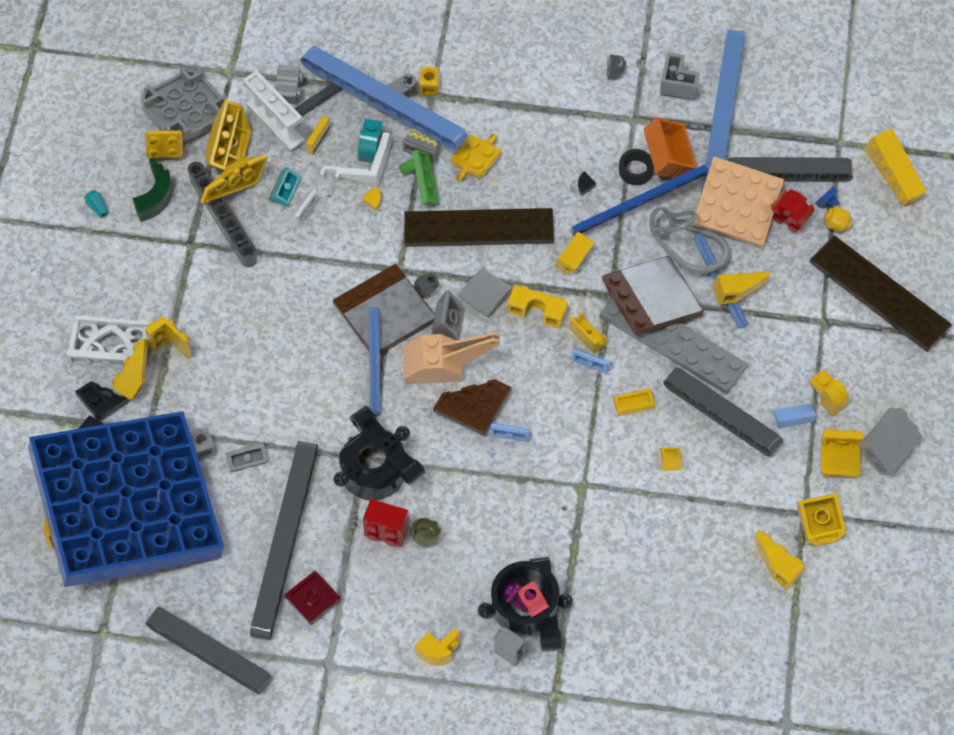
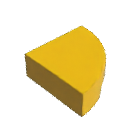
[362,186,381,211]

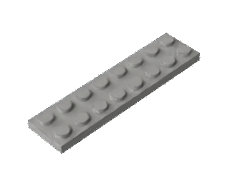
[599,298,748,395]

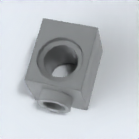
[190,427,216,461]

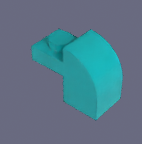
[358,119,383,163]

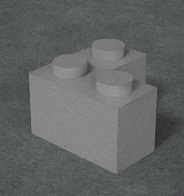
[660,52,700,100]

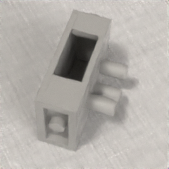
[858,408,923,475]

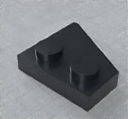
[75,381,129,421]

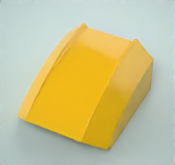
[796,493,846,546]

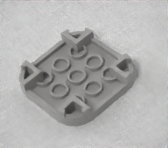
[141,67,227,142]

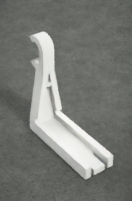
[320,132,393,187]

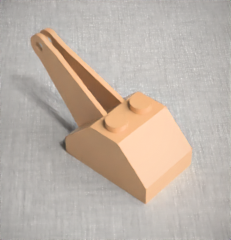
[403,332,500,384]

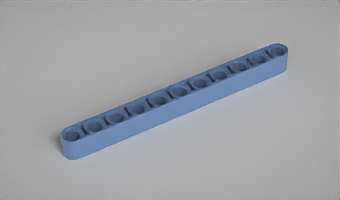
[701,29,745,193]
[301,46,468,150]

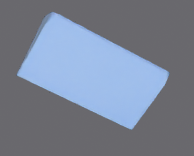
[572,349,612,373]
[773,403,816,428]
[491,423,531,442]

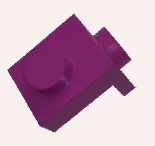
[503,581,536,612]

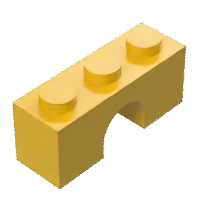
[507,285,568,329]

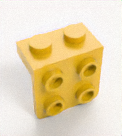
[145,131,183,158]
[145,316,191,359]
[821,429,863,477]

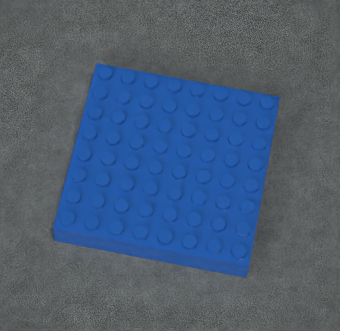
[28,411,224,588]

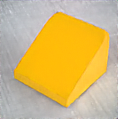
[660,447,682,471]

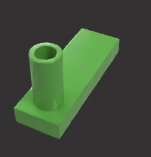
[399,149,439,206]

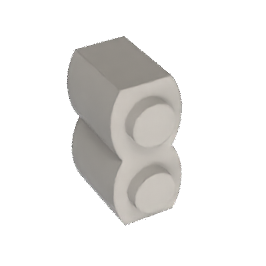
[275,65,304,104]
[494,627,526,666]

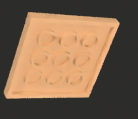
[692,156,784,248]

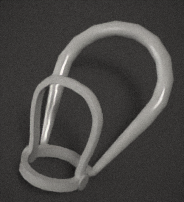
[649,207,730,274]

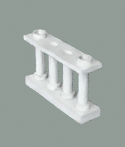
[242,71,305,151]

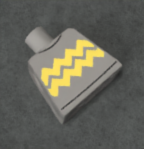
[403,128,441,164]

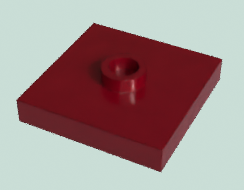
[284,570,341,625]

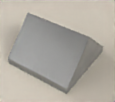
[431,290,465,340]

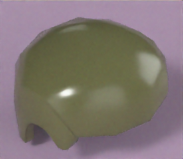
[410,517,442,546]

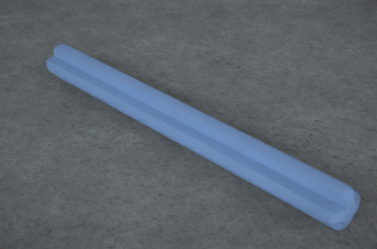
[693,233,747,328]
[369,307,381,416]

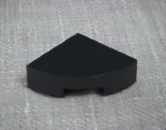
[578,171,596,196]

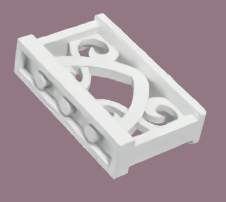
[67,315,150,369]

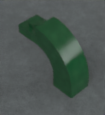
[132,157,172,222]

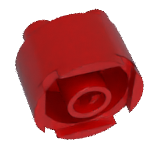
[771,189,815,233]

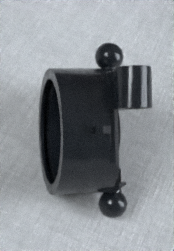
[333,405,426,500]
[477,557,573,651]

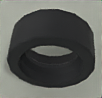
[619,149,654,185]

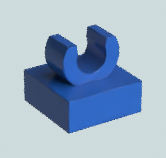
[815,186,840,208]

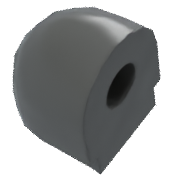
[607,54,626,79]
[414,273,439,298]

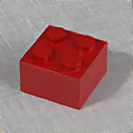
[363,499,409,547]

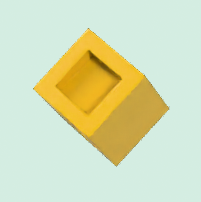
[420,67,439,96]

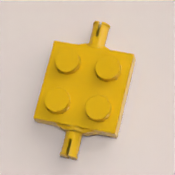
[450,133,502,182]

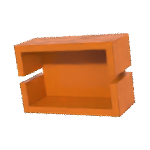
[643,117,697,179]

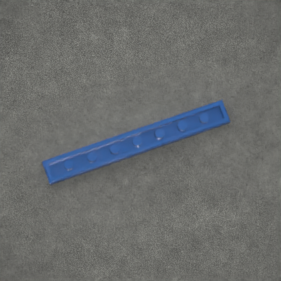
[571,164,708,236]

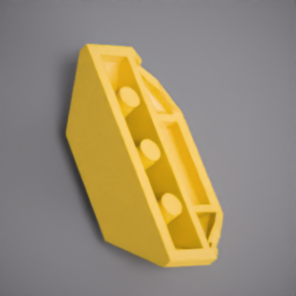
[205,99,251,171]

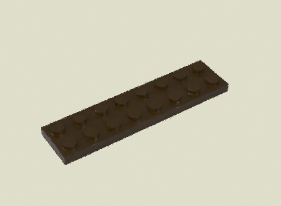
[404,208,554,247]
[810,235,952,352]

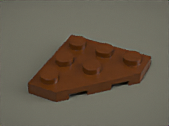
[433,379,512,436]

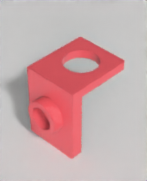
[517,581,549,617]

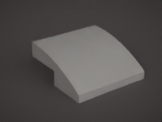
[458,267,513,317]

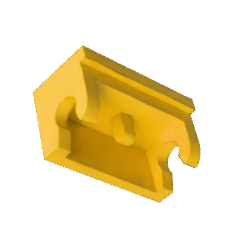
[555,232,595,275]
[569,311,608,354]

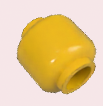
[823,206,852,233]

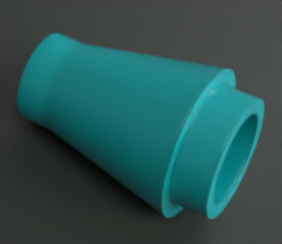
[84,190,109,218]

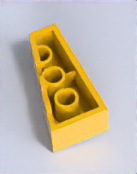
[864,128,927,206]

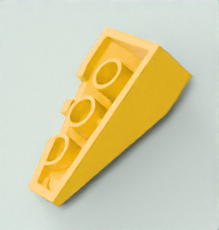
[200,155,268,204]

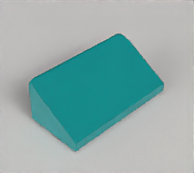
[268,167,302,207]

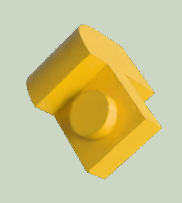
[809,369,849,417]
[414,628,460,666]

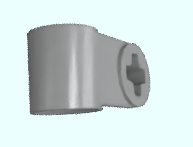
[386,73,417,98]

